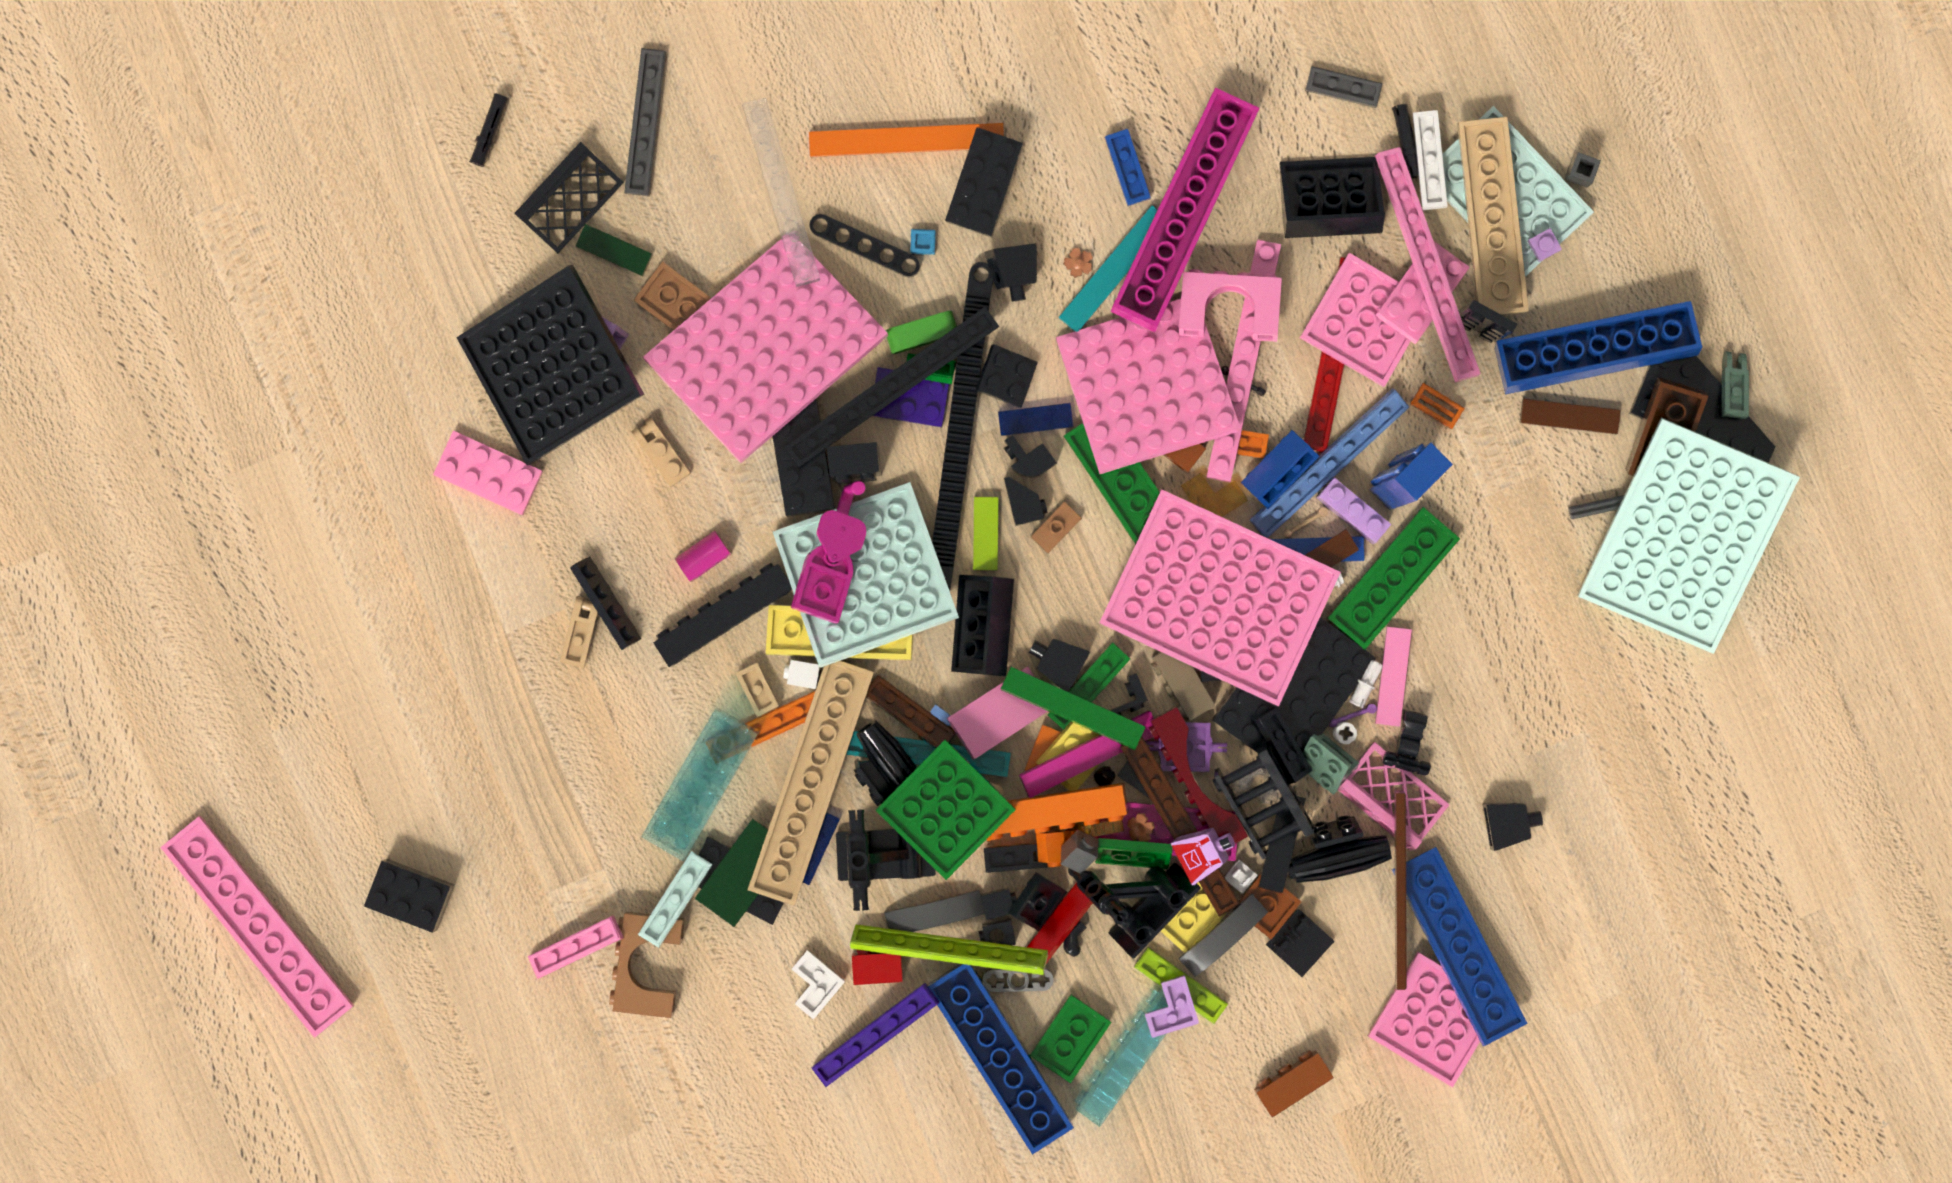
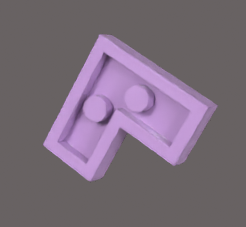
[1144,975,1199,1038]

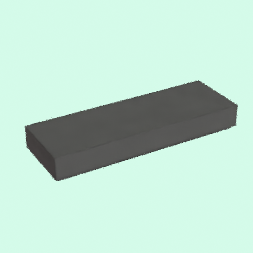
[1305,66,1382,108]

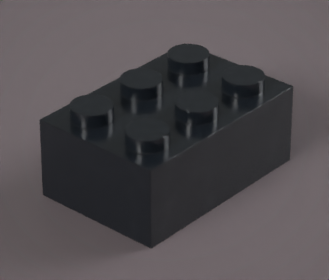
[827,442,882,484]
[364,859,455,933]

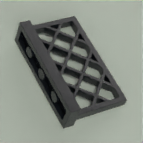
[514,142,624,254]

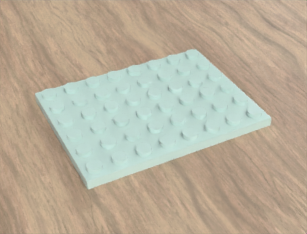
[1578,418,1800,654]

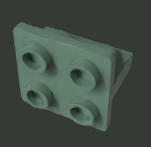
[1303,733,1360,795]

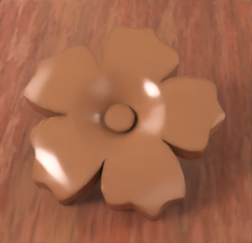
[1063,248,1093,278]
[1127,813,1155,842]

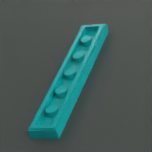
[1058,206,1157,332]

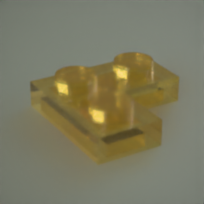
[1181,473,1248,517]

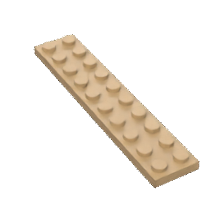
[748,661,874,906]

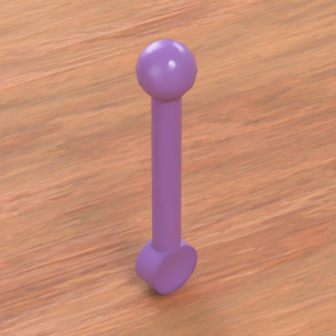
[1329,704,1377,727]

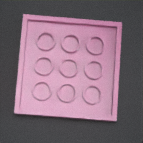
[1299,253,1411,387]
[1367,952,1480,1087]

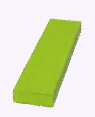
[1134,947,1228,1024]

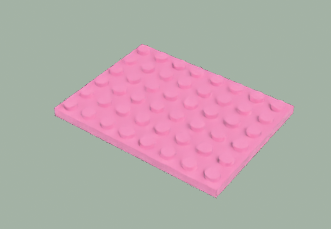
[643,232,888,463]
[1099,489,1341,706]

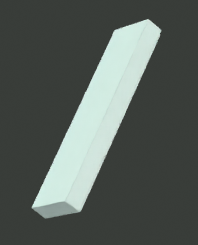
[638,851,713,948]

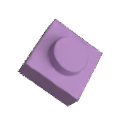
[1527,228,1562,262]

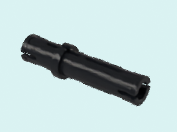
[469,93,509,167]
[1392,104,1419,179]

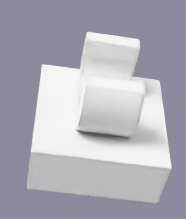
[1224,859,1258,894]

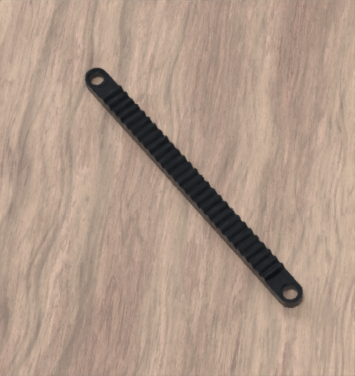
[932,262,993,591]

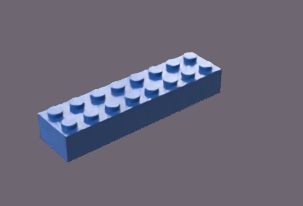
[1494,301,1702,395]
[1369,443,1453,510]
[927,964,1074,1155]

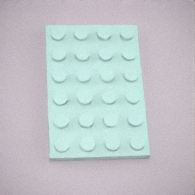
[1442,106,1594,277]

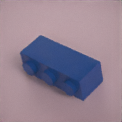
[1241,430,1320,509]

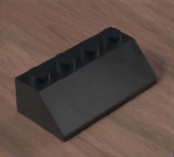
[951,575,1014,676]

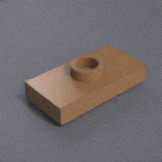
[1031,502,1082,553]

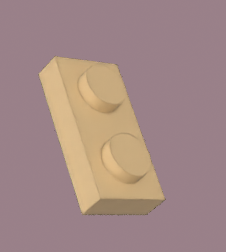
[735,663,779,718]

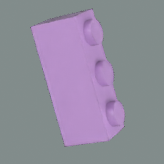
[1316,478,1391,544]

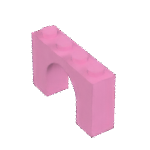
[1179,269,1282,342]

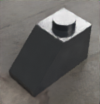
[1004,477,1048,526]

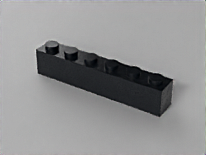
[653,563,792,667]

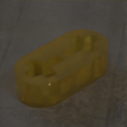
[1079,820,1124,837]

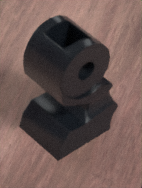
[1396,709,1428,759]

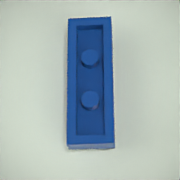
[1104,129,1151,207]

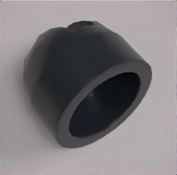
[1094,766,1116,786]

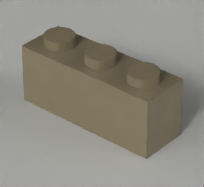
[1151,652,1215,721]

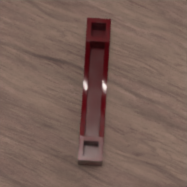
[1148,706,1248,844]

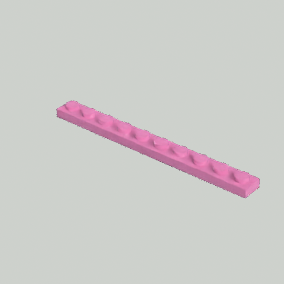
[1375,147,1481,383]
[1207,240,1281,483]

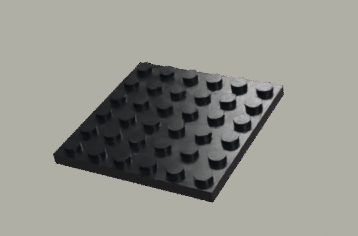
[456,265,645,465]

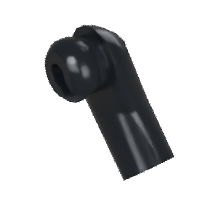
[1063,921,1087,957]

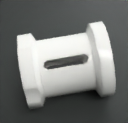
[1333,722,1357,744]

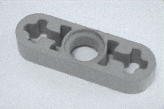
[982,968,1053,992]

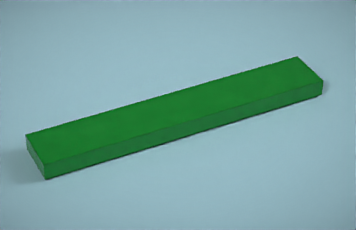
[1001,667,1145,750]

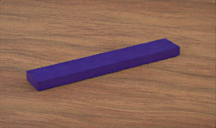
[811,983,940,1087]

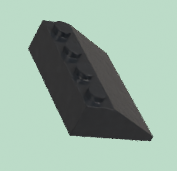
[1279,157,1385,238]

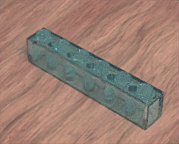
[1075,987,1168,1127]

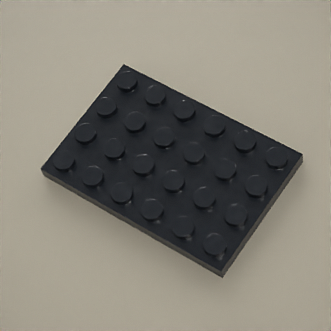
[1212,617,1376,757]

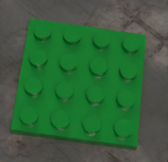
[875,739,1016,880]

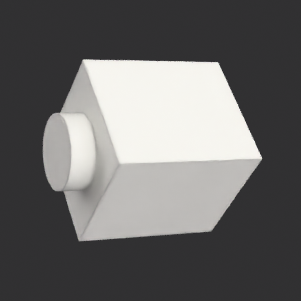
[783,660,820,689]

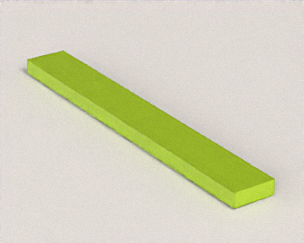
[850,924,1048,975]

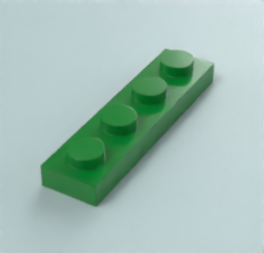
[1047,642,1131,730]

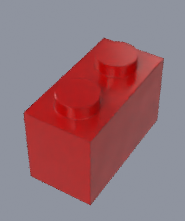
[852,950,903,985]

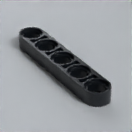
[809,214,920,278]

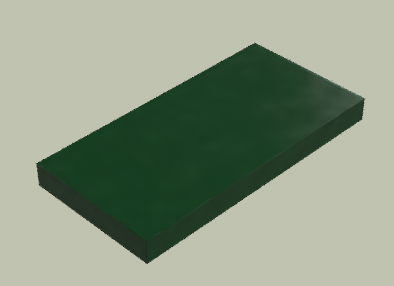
[695,819,768,927]

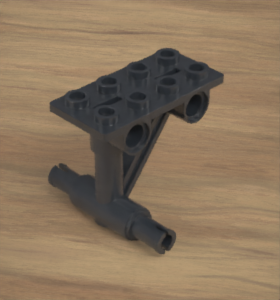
[836,809,936,911]
[1068,863,1201,959]

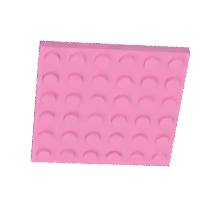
[1056,299,1241,474]

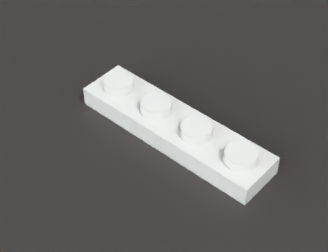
[1413,110,1447,210]

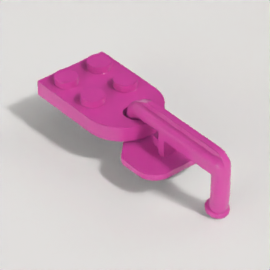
[791,480,867,624]

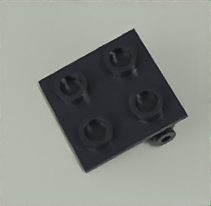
[1266,909,1335,977]

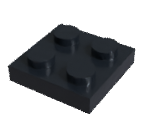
[975,344,1038,408]
[1008,872,1067,931]

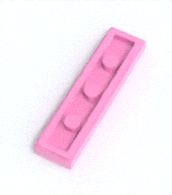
[1375,627,1412,727]
[528,916,623,979]

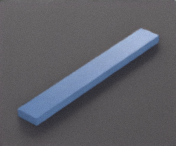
[1249,388,1409,538]

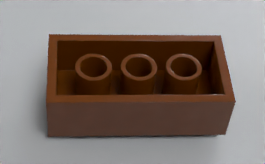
[1625,377,1708,476]

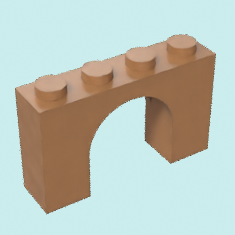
[609,912,685,1018]

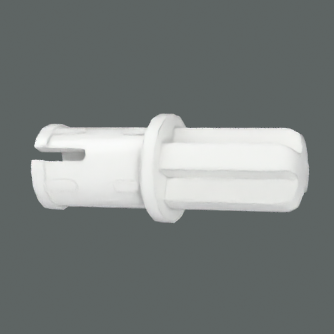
[1349,660,1383,709]

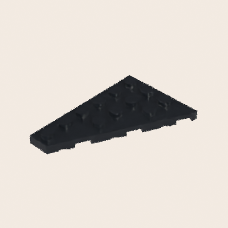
[1629,356,1776,463]

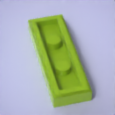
[973,497,998,571]

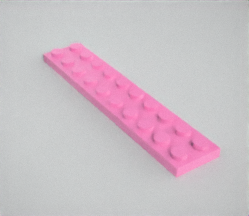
[160,816,354,1038]

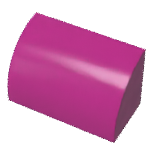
[675,530,731,582]

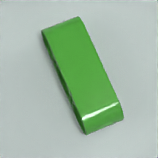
[885,310,957,354]

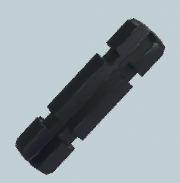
[1383,751,1431,776]

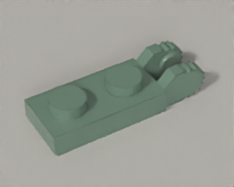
[1722,351,1749,419]

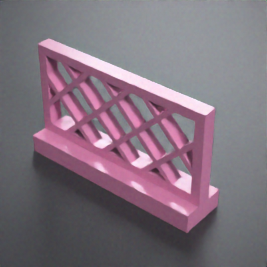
[1338,742,1449,851]

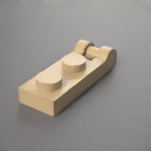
[631,418,691,487]
[560,596,598,668]

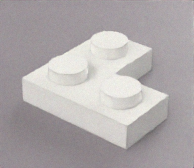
[792,950,845,1020]

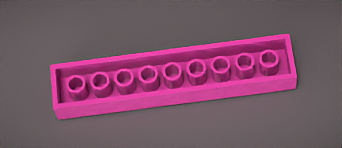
[1111,87,1260,332]

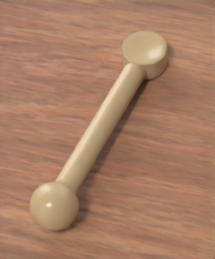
[1283,507,1328,539]

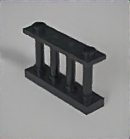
[1213,743,1314,860]

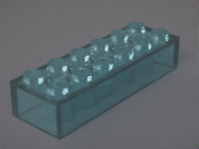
[641,708,760,862]

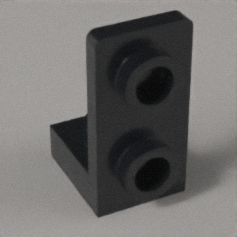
[1109,673,1148,716]

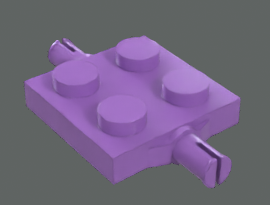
[1145,722,1227,772]

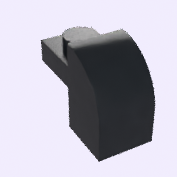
[1003,435,1057,478]

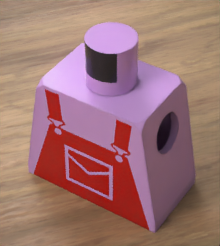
[1171,828,1235,885]

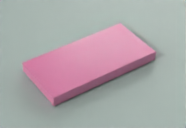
[947,666,1048,760]

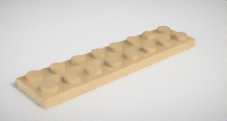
[1457,117,1529,315]

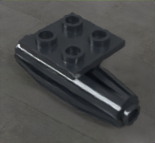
[854,720,918,806]
[1288,815,1392,883]

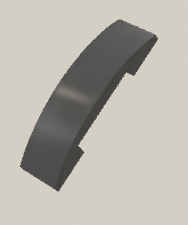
[884,890,985,932]
[1178,893,1268,977]

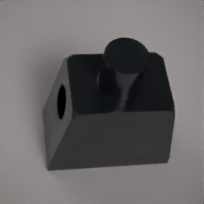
[985,243,1037,302]
[1028,639,1090,692]
[1482,803,1543,851]

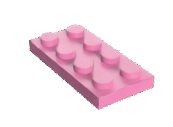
[1376,242,1470,344]
[433,431,543,515]

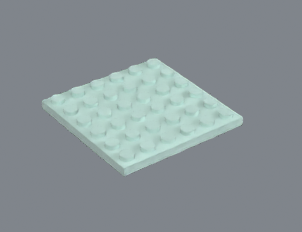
[773,482,959,668]

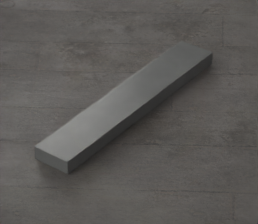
[624,48,666,197]

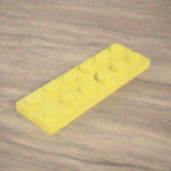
[766,605,914,660]

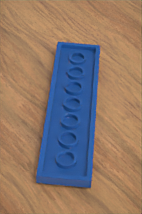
[1392,847,1528,1046]

